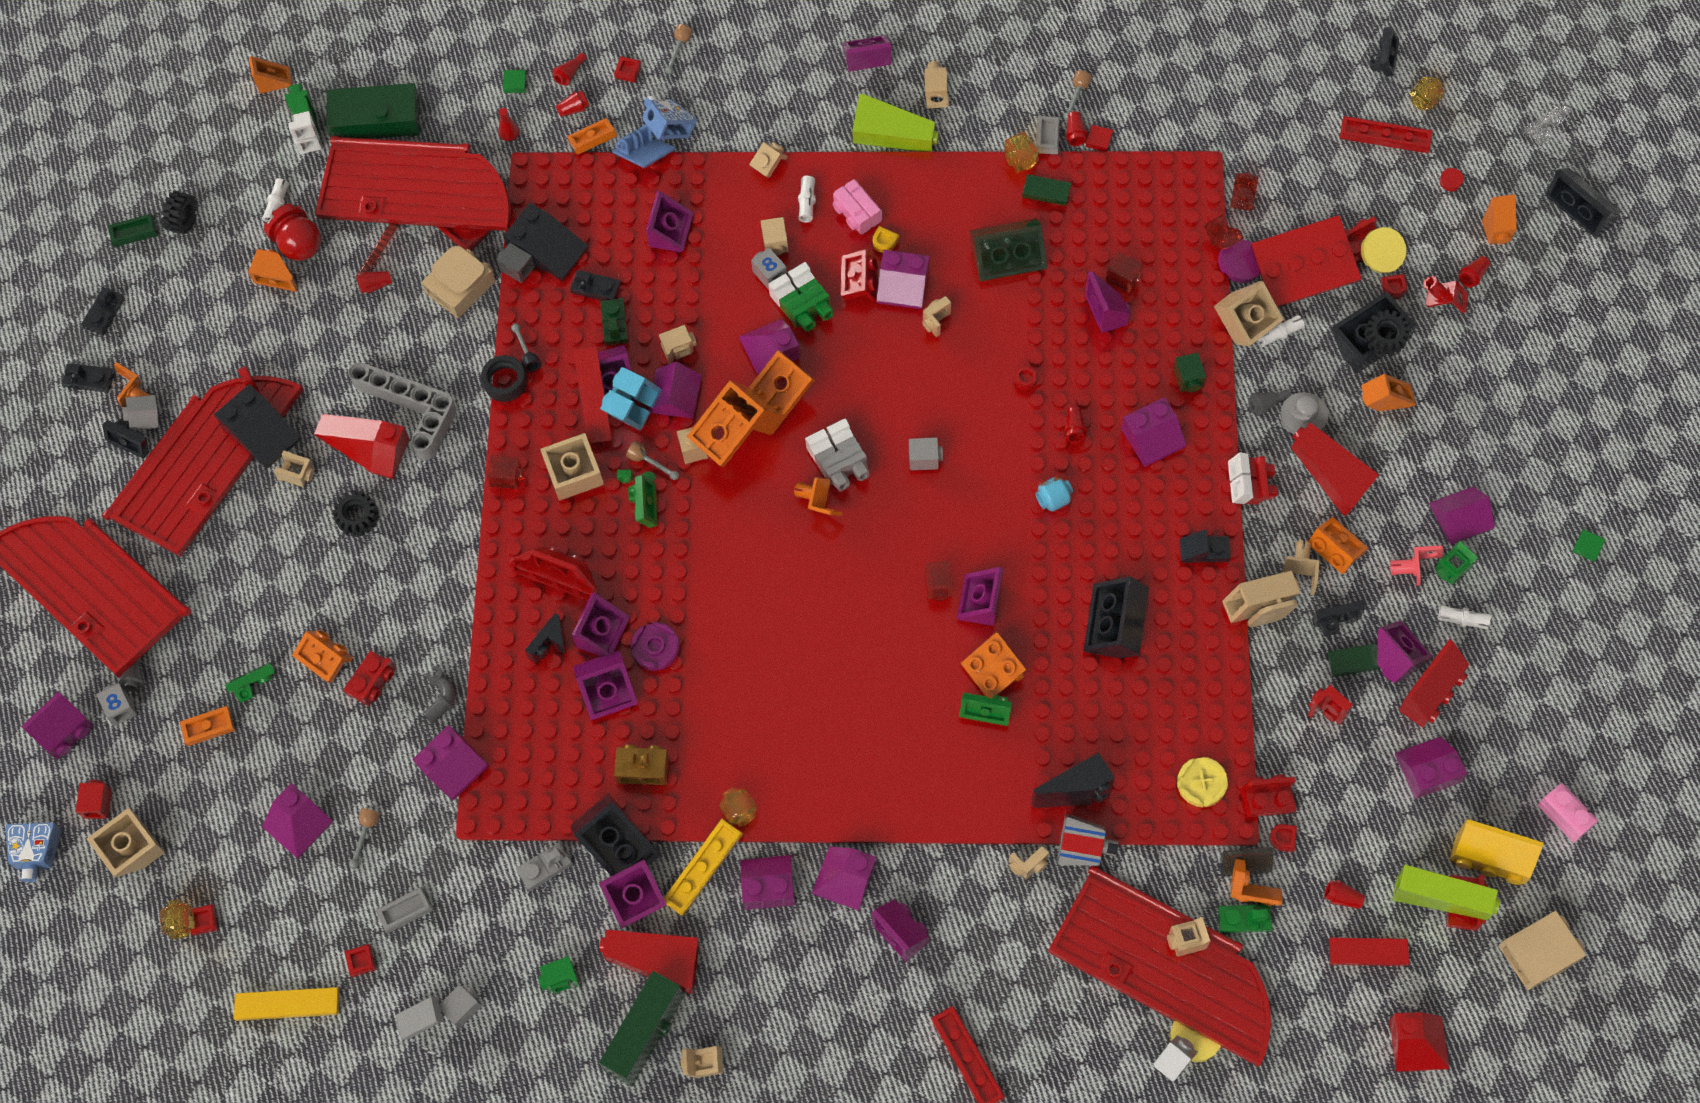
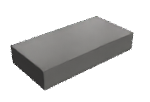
[1035,116,1060,155]
[376,886,433,934]
[396,997,443,1040]

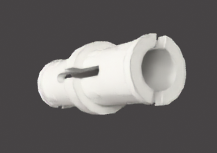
[798,176,816,222]
[262,178,289,223]
[1258,315,1305,347]
[1438,605,1491,630]

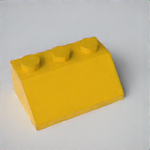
[1450,819,1544,885]

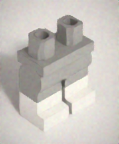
[805,418,869,491]

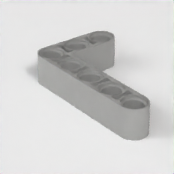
[348,362,457,460]

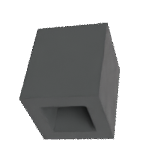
[496,243,535,283]

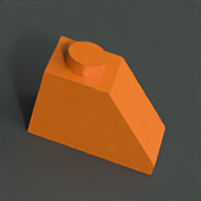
[1482,194,1517,245]
[248,249,298,292]
[1361,374,1416,411]

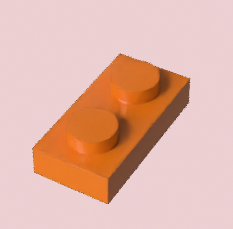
[567,118,617,155]
[180,706,235,746]

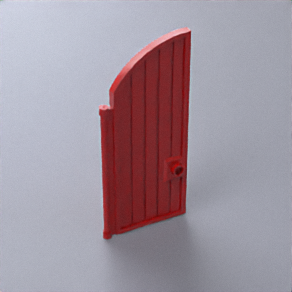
[315,136,511,231]
[101,376,304,557]
[0,516,191,678]
[1048,866,1271,1067]

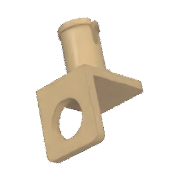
[924,61,949,108]
[1283,540,1319,596]

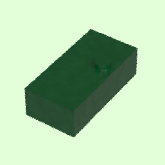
[326,83,420,139]
[599,971,684,1087]

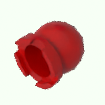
[264,203,321,261]

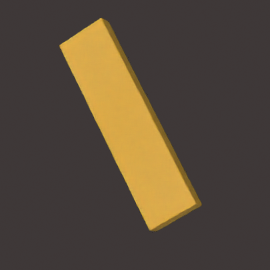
[664,819,743,916]
[234,987,339,1021]

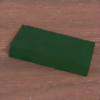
[1022,174,1071,206]
[108,213,158,248]
[1327,644,1381,677]

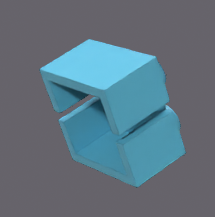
[600,367,662,431]

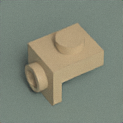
[749,142,788,178]
[922,296,951,337]
[1009,846,1049,879]
[681,1046,723,1078]

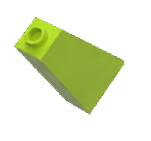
[852,94,939,152]
[1392,865,1500,920]

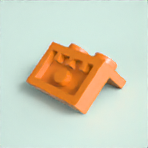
[1308,517,1368,574]
[292,630,353,683]

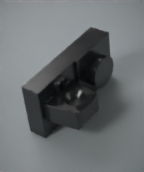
[1369,27,1399,77]
[570,270,621,301]
[81,287,125,336]
[62,363,115,393]
[102,418,149,459]
[1312,600,1365,637]

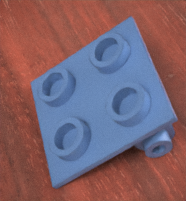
[612,124,675,168]

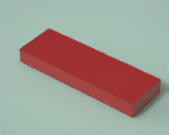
[1329,938,1409,966]

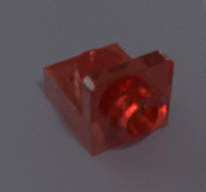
[1230,173,1259,211]
[1204,215,1244,249]

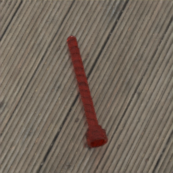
[355,223,400,281]

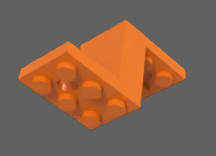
[686,350,815,467]

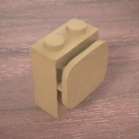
[421,246,495,318]
[1222,571,1300,628]
[1498,911,1586,991]

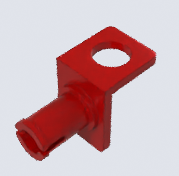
[1423,276,1468,313]

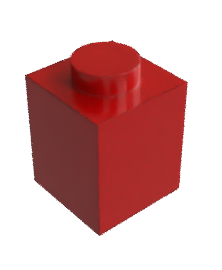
[76,780,112,819]

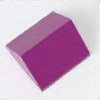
[842,35,891,72]
[646,191,694,252]
[647,362,702,419]
[1429,487,1495,545]
[957,567,1003,626]
[572,593,630,657]
[598,859,667,929]

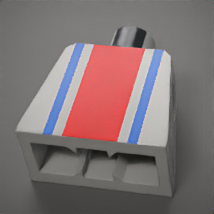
[1057,813,1118,866]

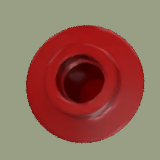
[552,53,587,86]
[498,108,520,141]

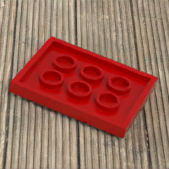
[1250,215,1362,308]

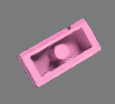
[833,179,882,234]
[1537,783,1599,843]

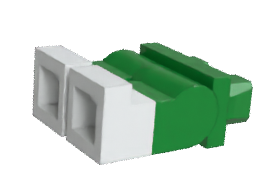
[285,84,322,154]
[768,262,834,332]

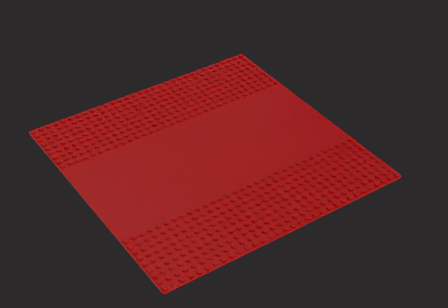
[456,151,1259,846]

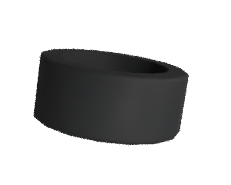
[481,355,527,402]

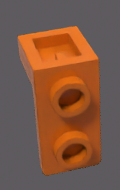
[1230,859,1283,906]

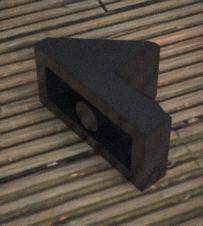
[1180,530,1230,563]
[525,613,566,664]

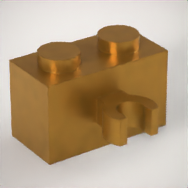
[614,745,669,785]

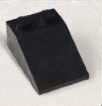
[503,203,589,281]
[214,384,302,470]
[1031,752,1115,808]
[570,793,661,876]

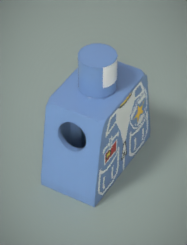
[643,96,697,140]
[6,823,62,882]

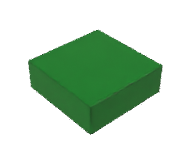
[503,70,527,93]
[1572,529,1606,562]

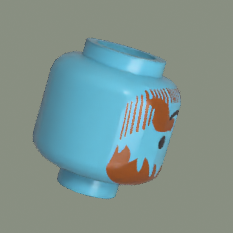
[1036,476,1073,512]

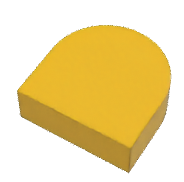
[873,226,899,253]

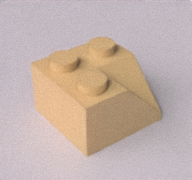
[1214,281,1284,346]
[540,433,604,501]
[87,807,165,878]

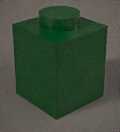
[1173,353,1206,392]

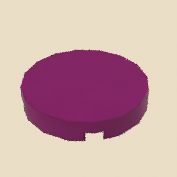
[1218,239,1260,283]
[631,622,680,671]

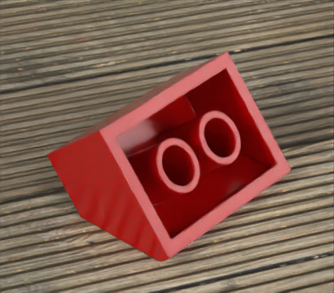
[1398,639,1469,728]

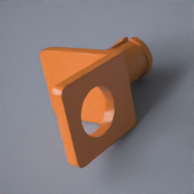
[114,362,151,407]
[794,477,843,516]

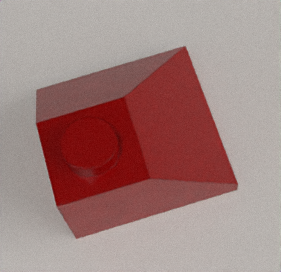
[1389,1012,1449,1072]

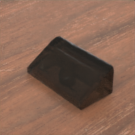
[1220,847,1274,877]

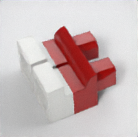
[1228,452,1278,505]

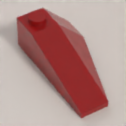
[314,414,410,479]

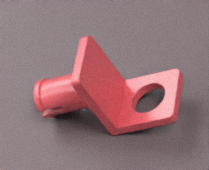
[1390,545,1443,586]

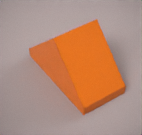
[249,56,292,94]

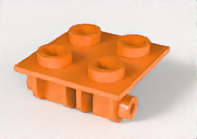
[961,632,1027,698]

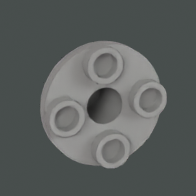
[1280,392,1328,434]

